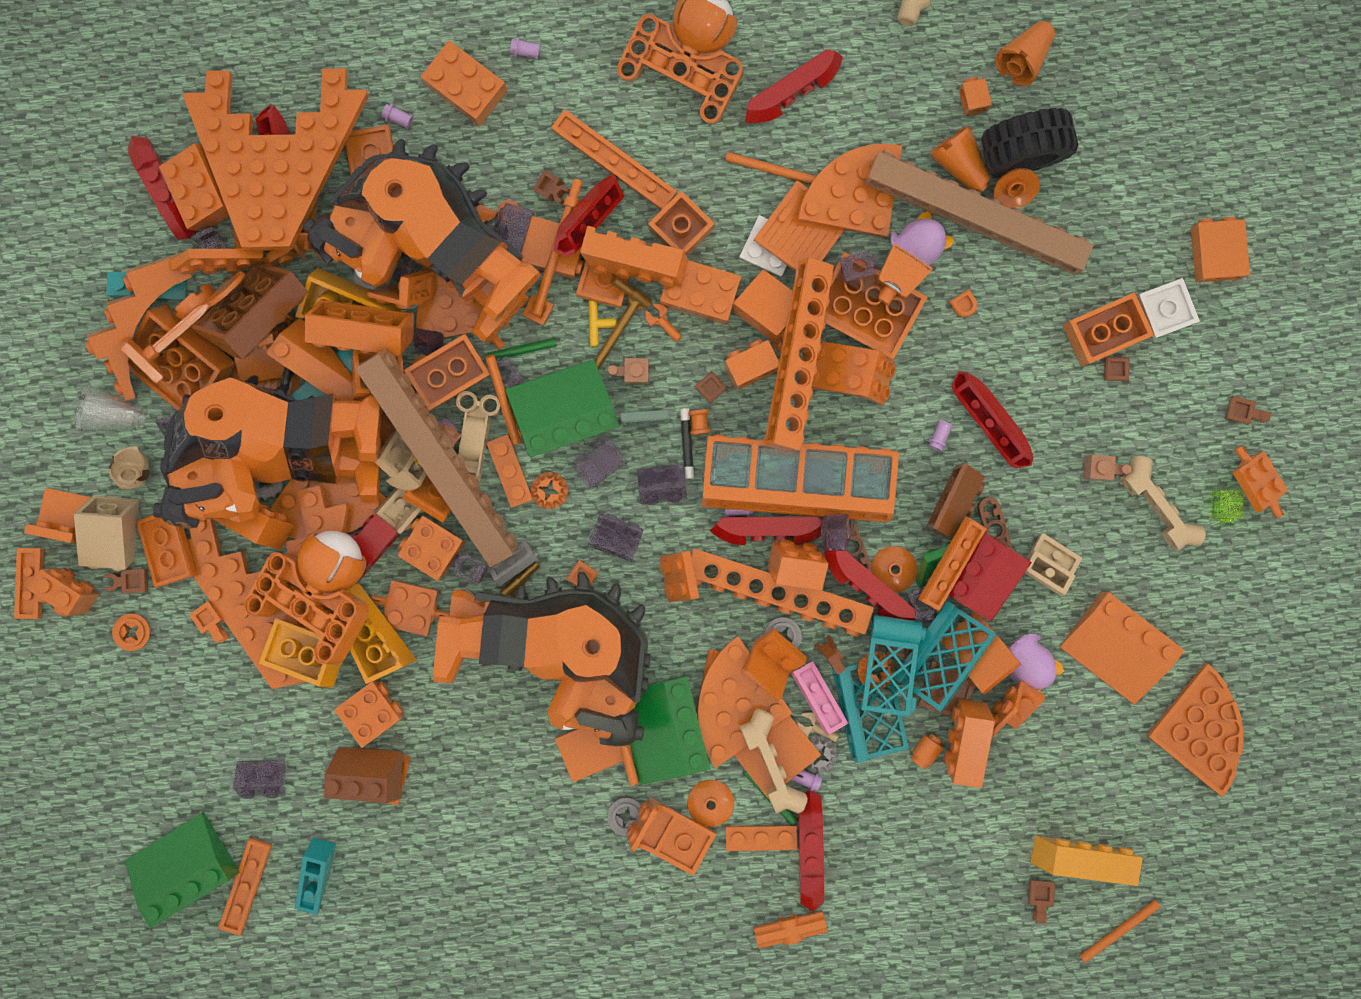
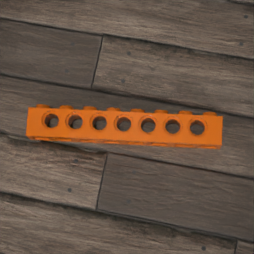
[763,257,834,452]
[691,548,874,637]

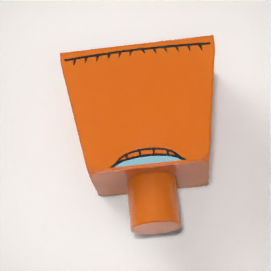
[877,243,933,305]

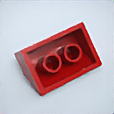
[949,533,1032,621]

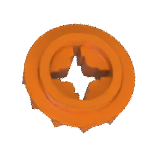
[531,472,568,509]
[112,614,152,651]
[858,652,895,689]

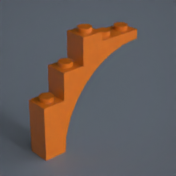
[85,252,192,401]

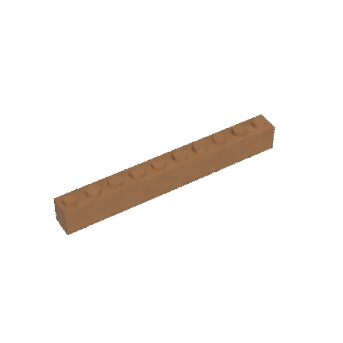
[864,152,1093,275]
[355,348,518,568]

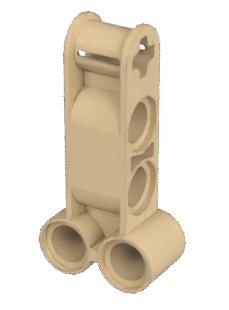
[456,391,502,485]

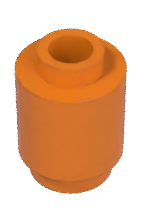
[910,733,944,770]

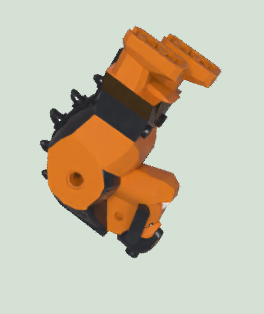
[303,139,541,344]
[153,375,383,528]

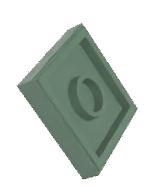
[621,410,669,426]

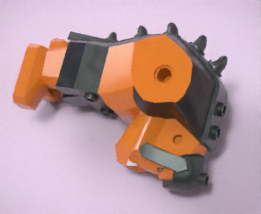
[433,572,651,747]

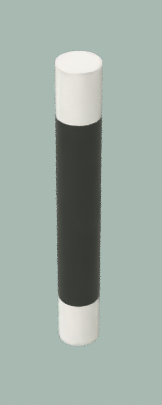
[680,408,694,479]

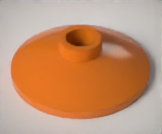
[993,168,1040,208]
[871,546,917,593]
[687,780,734,827]

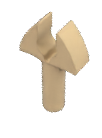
[796,712,840,742]

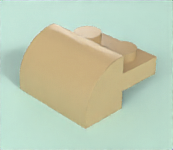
[375,429,427,490]
[1025,533,1082,597]

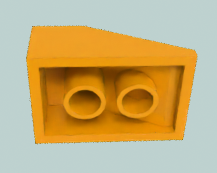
[259,618,342,688]

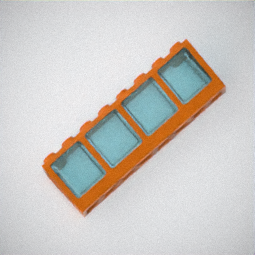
[702,435,899,523]

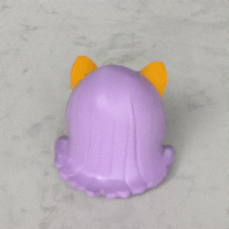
[890,211,954,265]
[1009,633,1064,692]

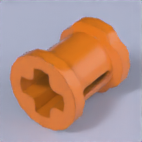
[688,409,711,435]

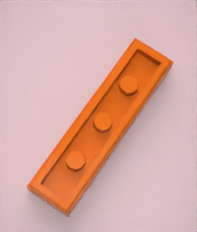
[918,517,987,611]
[218,837,273,936]

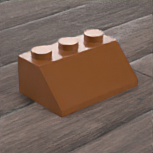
[926,463,985,541]
[324,747,403,803]

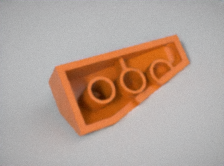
[266,318,353,401]

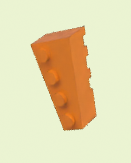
[580,226,688,287]

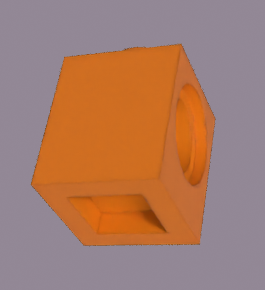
[959,77,992,116]

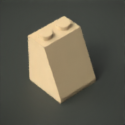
[74,496,140,571]

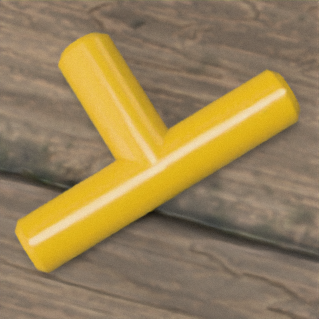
[588,300,617,347]

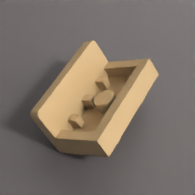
[375,488,424,534]

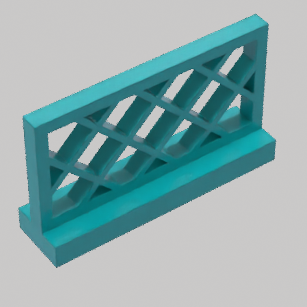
[893,601,997,713]
[832,663,909,763]

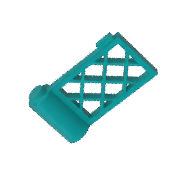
[861,615,926,717]

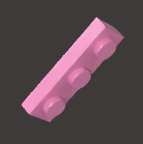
[791,661,848,736]

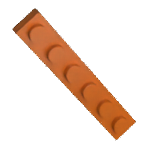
[551,109,677,210]

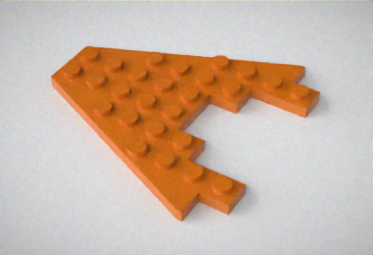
[183,68,369,251]
[187,485,350,689]

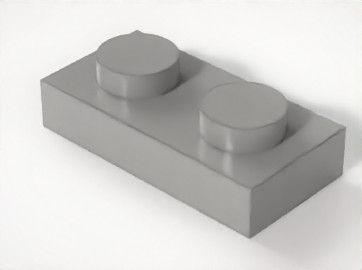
[488,540,537,587]

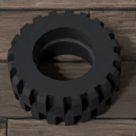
[981,108,1079,177]

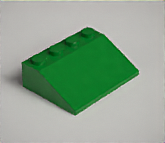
[505,359,620,458]
[630,675,711,785]
[125,812,240,929]

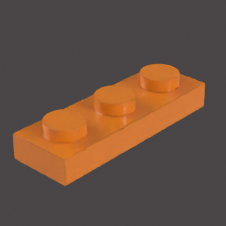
[486,434,533,508]
[14,548,44,619]
[726,825,797,851]

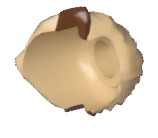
[108,446,150,490]

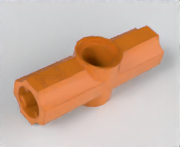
[754,910,828,949]

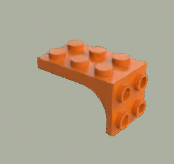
[170,226,264,274]
[811,341,896,406]
[626,797,717,876]

